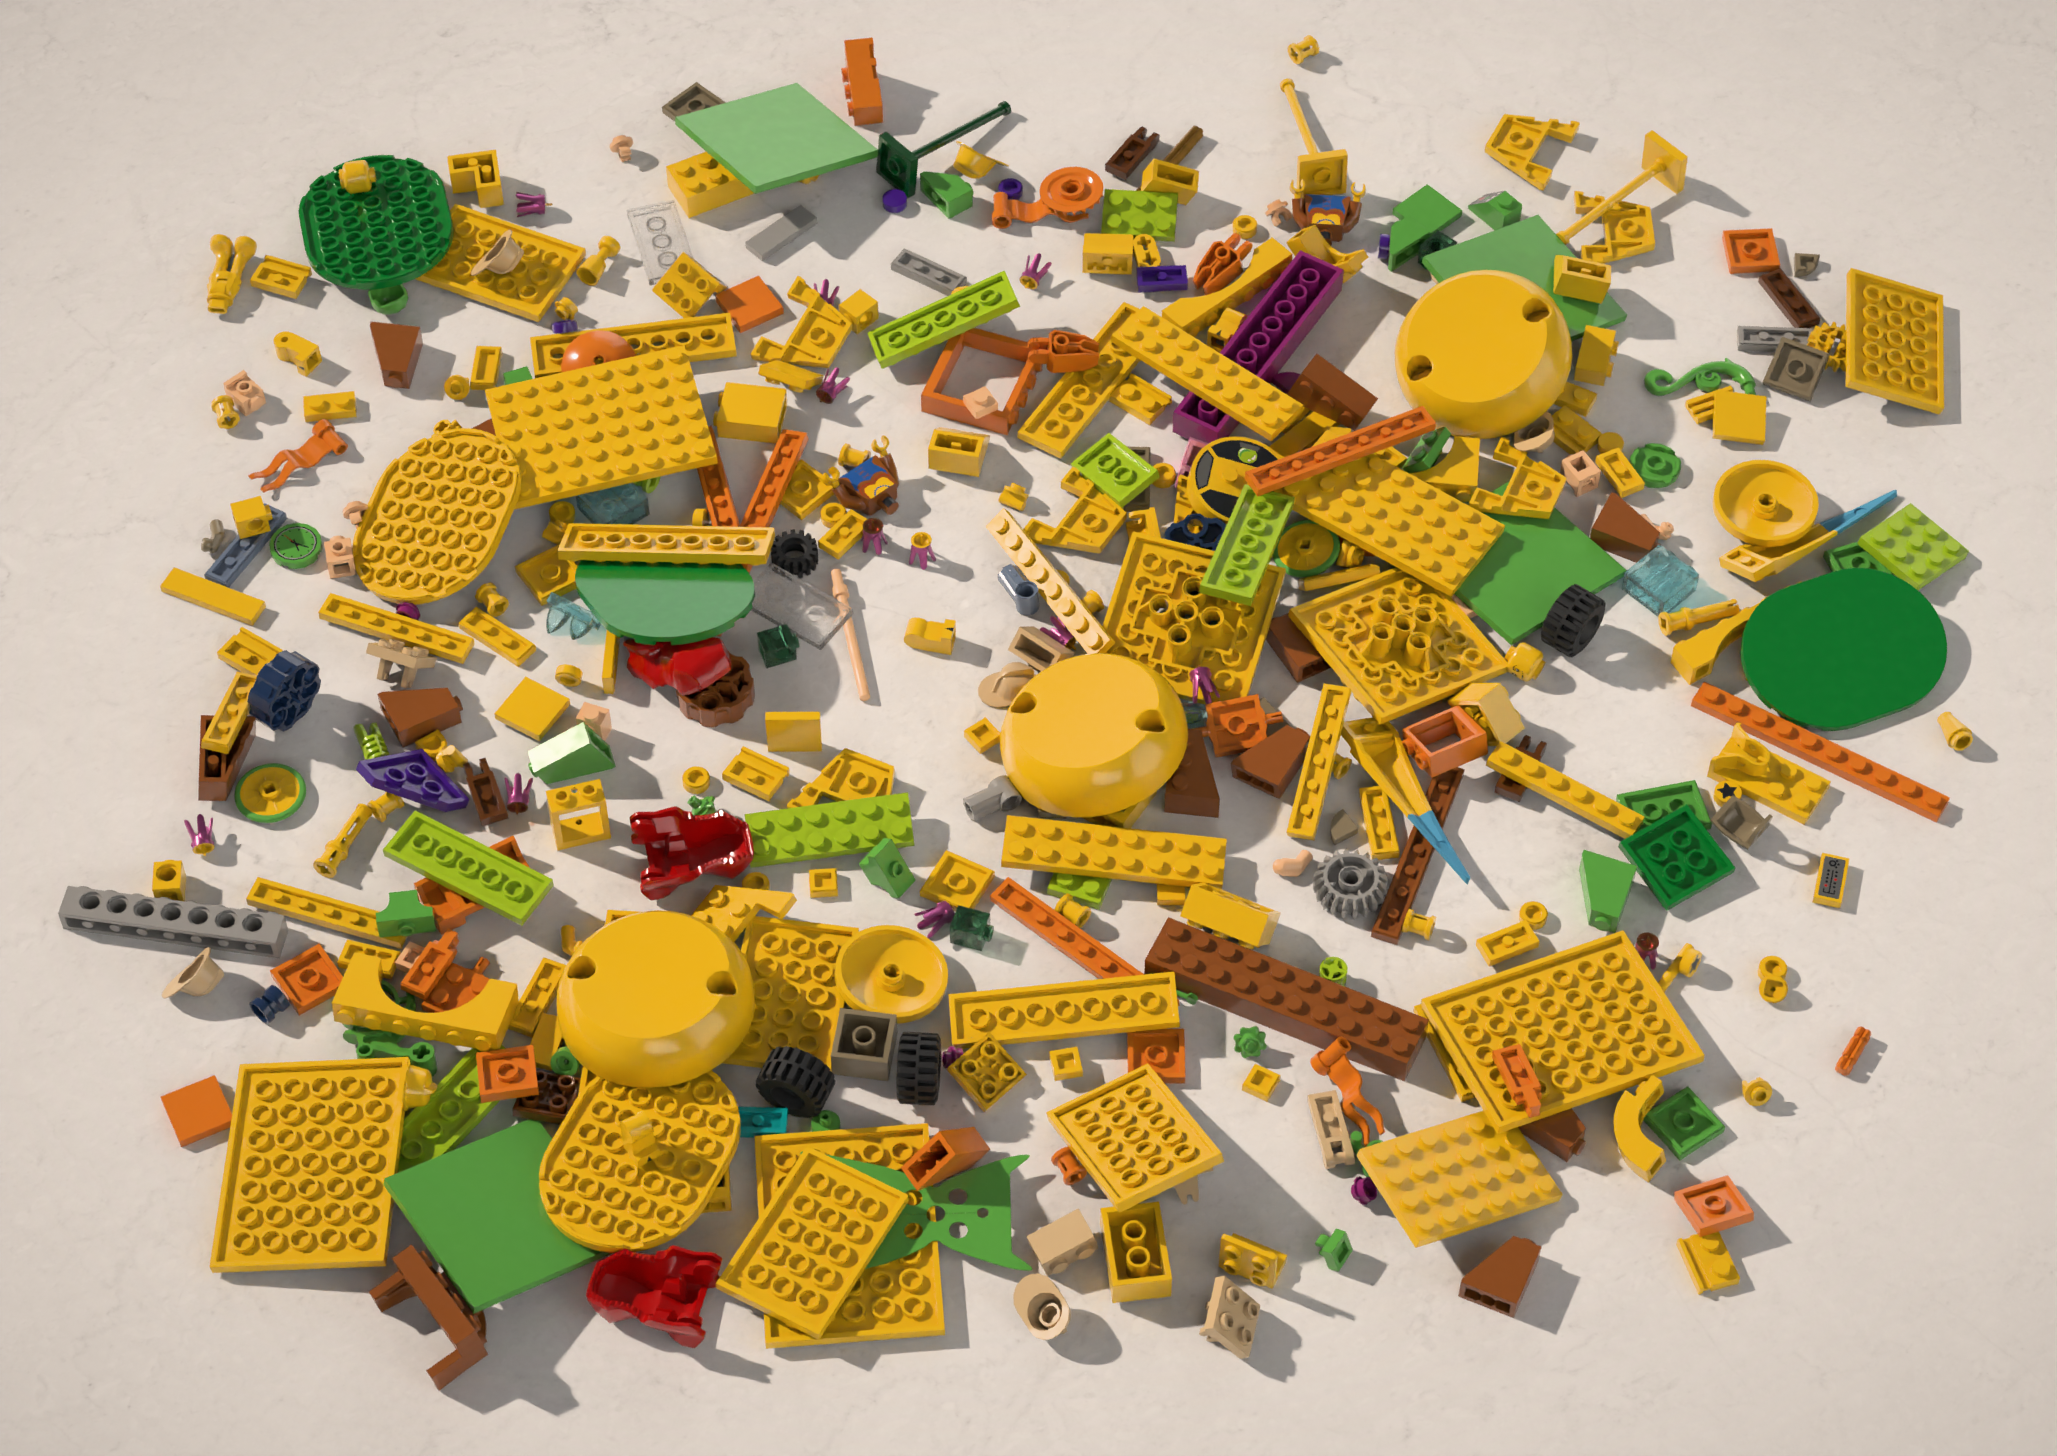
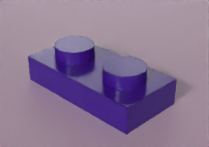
[1136,265,1188,292]

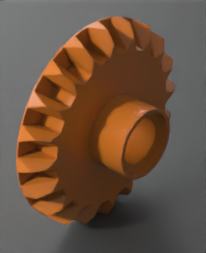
[1039,167,1104,215]

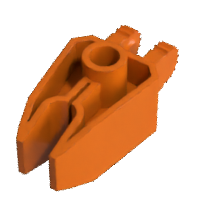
[1193,233,1253,295]
[1028,330,1099,373]

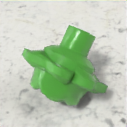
[688,795,715,815]
[1233,1026,1267,1058]

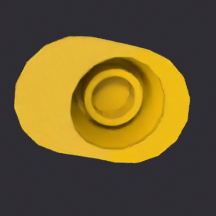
[953,141,1009,179]
[402,1059,437,1111]

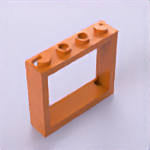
[921,328,1043,435]

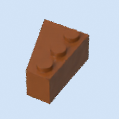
[1287,353,1379,431]
[198,715,256,801]
[1164,729,1220,818]

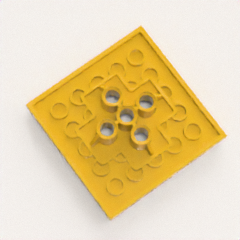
[1102,531,1286,705]
[1288,567,1508,725]

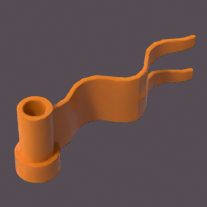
[992,192,1089,229]
[248,419,348,493]
[1310,1036,1385,1147]

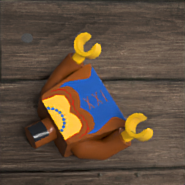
[1289,179,1366,246]
[821,435,899,516]

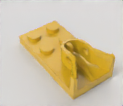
[1707,723,1831,825]

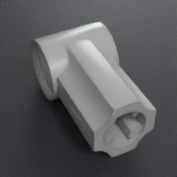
[963,775,1022,821]

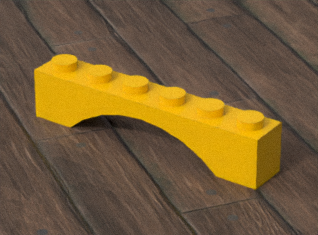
[1162,237,1293,337]
[1670,581,1802,685]

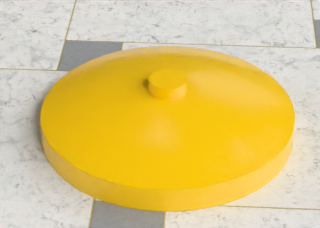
[1712,460,1819,547]
[835,925,948,1024]

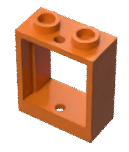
[1402,705,1488,778]

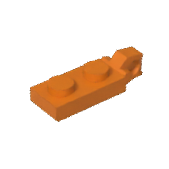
[400,929,460,1001]
[1492,1044,1542,1118]

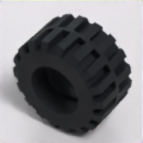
[1541,584,1606,657]
[896,1032,941,1106]
[755,1046,836,1118]

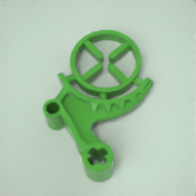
[343,980,437,1077]

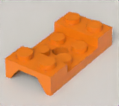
[414,836,530,935]

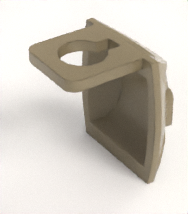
[1710,795,1773,849]

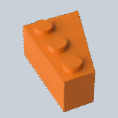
[841,37,883,126]

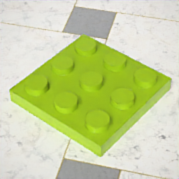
[1857,503,1969,590]

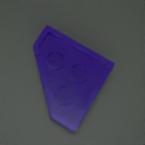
[356,749,470,812]

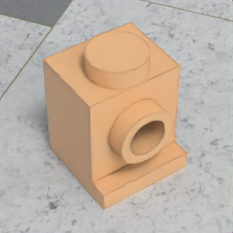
[223,370,266,416]
[1560,450,1601,497]
[324,536,356,579]
[576,702,612,741]

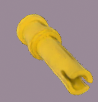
[1658,599,1740,636]
[313,803,373,878]

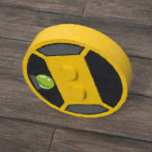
[1187,437,1281,525]

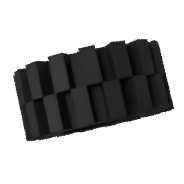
[771,529,819,579]

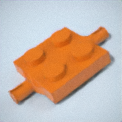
[1191,694,1283,758]
[421,957,490,1013]

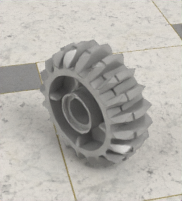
[1313,848,1388,920]

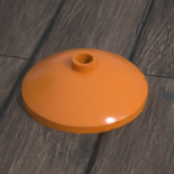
[561,330,636,372]

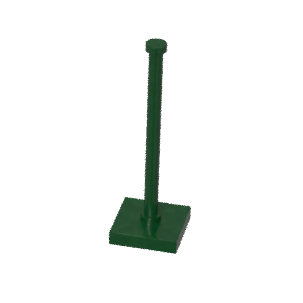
[876,101,1011,198]

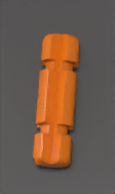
[1835,1026,1871,1076]

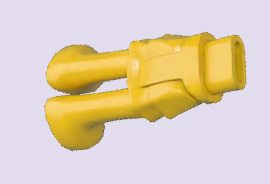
[207,234,257,314]

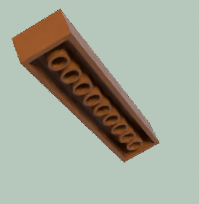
[1144,917,1429,1082]

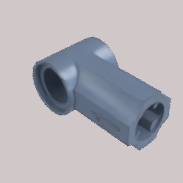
[998,564,1040,616]

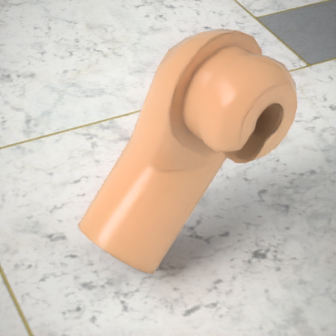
[1641,514,1674,540]
[1273,850,1313,877]

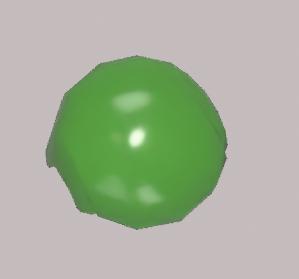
[368,284,409,315]

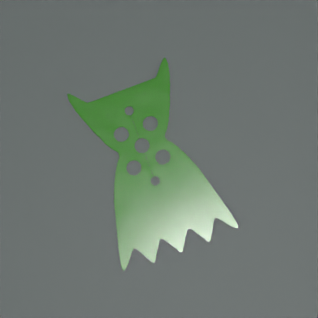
[800,1152,1032,1271]

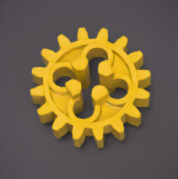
[1807,322,1846,372]

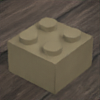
[831,1008,898,1081]

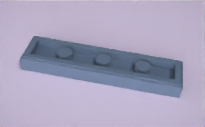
[204,503,287,588]

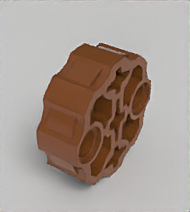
[676,650,755,727]

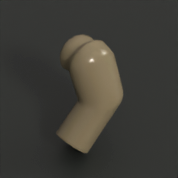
[201,519,225,554]

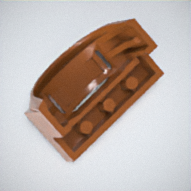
[369,1245,488,1391]

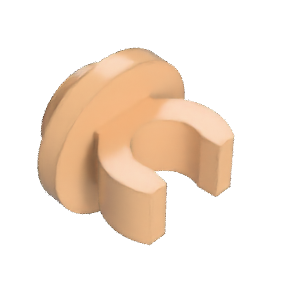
[609,135,634,162]
[1265,199,1292,227]
[342,501,368,529]

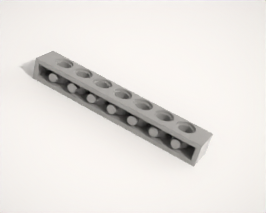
[58,886,289,958]

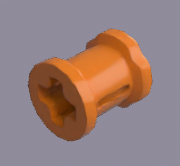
[1051,1146,1087,1185]

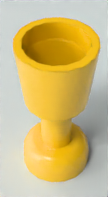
[576,236,621,286]

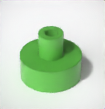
[551,1047,581,1076]
[811,1110,841,1132]

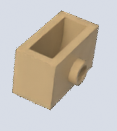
[1008,626,1075,672]
[1026,1208,1099,1276]

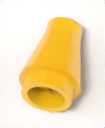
[1937,712,1973,751]

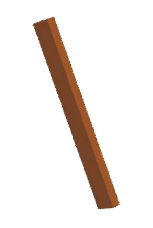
[1371,767,1465,945]

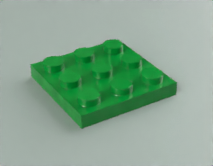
[1618,804,1735,911]

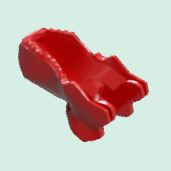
[623,637,732,696]
[629,806,754,901]
[586,1245,722,1348]

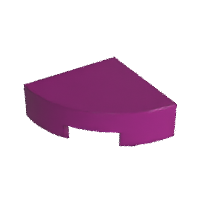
[1271,372,1300,394]

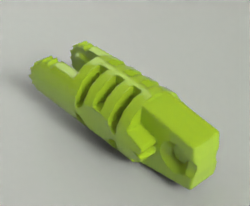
[353,722,390,760]

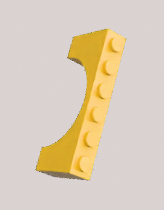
[1325,426,1480,502]
[332,953,519,1051]

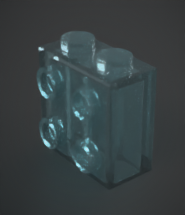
[576,483,650,525]
[1621,544,1699,616]

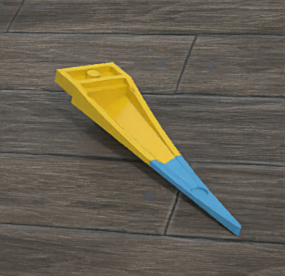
[1719,490,1897,582]
[1341,717,1470,885]

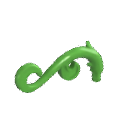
[1644,358,1756,396]

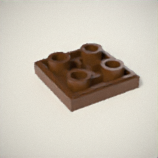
[512,1070,581,1125]

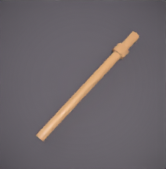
[831,569,870,701]

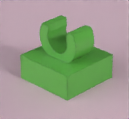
[1315,1229,1353,1272]

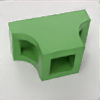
[859,838,916,899]
[376,890,436,938]

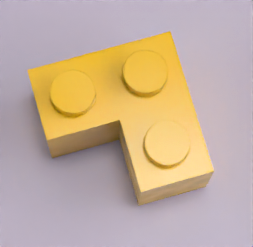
[447,150,504,208]
[1447,683,1525,746]

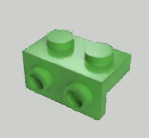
[1402,427,1451,473]

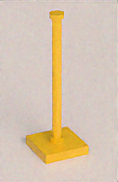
[1280,79,1348,198]
[1556,130,1688,245]

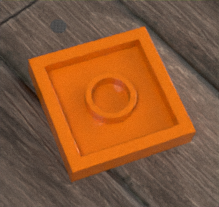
[1722,228,1780,274]
[715,275,784,333]
[270,944,343,1015]
[1127,1029,1185,1083]
[476,1045,539,1103]
[161,1075,232,1147]
[1674,1175,1754,1237]

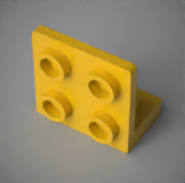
[1082,233,1133,275]
[652,252,727,318]
[1218,1233,1287,1289]

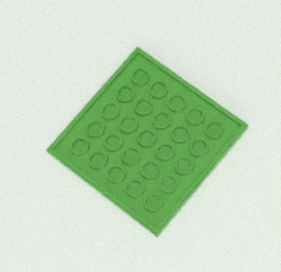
[675,83,878,194]
[1422,215,1627,342]
[1454,481,1626,646]
[383,1119,612,1314]

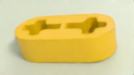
[1133,234,1161,267]

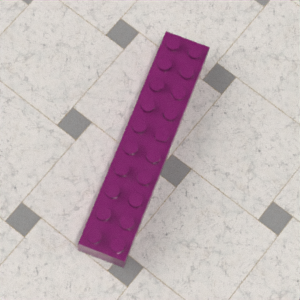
[1172,250,1344,444]

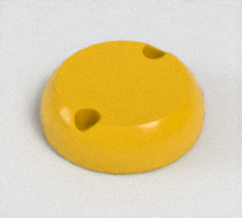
[1395,270,1572,439]
[1000,653,1188,818]
[557,910,755,1088]

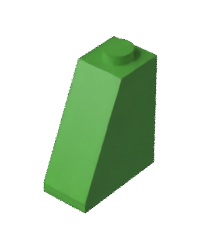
[528,722,616,784]
[1579,850,1637,933]

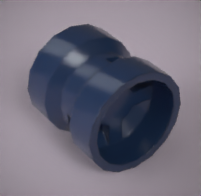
[249,985,290,1024]

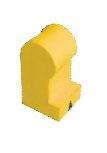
[1207,308,1247,353]
[273,331,322,377]
[904,618,956,655]
[620,1110,661,1167]

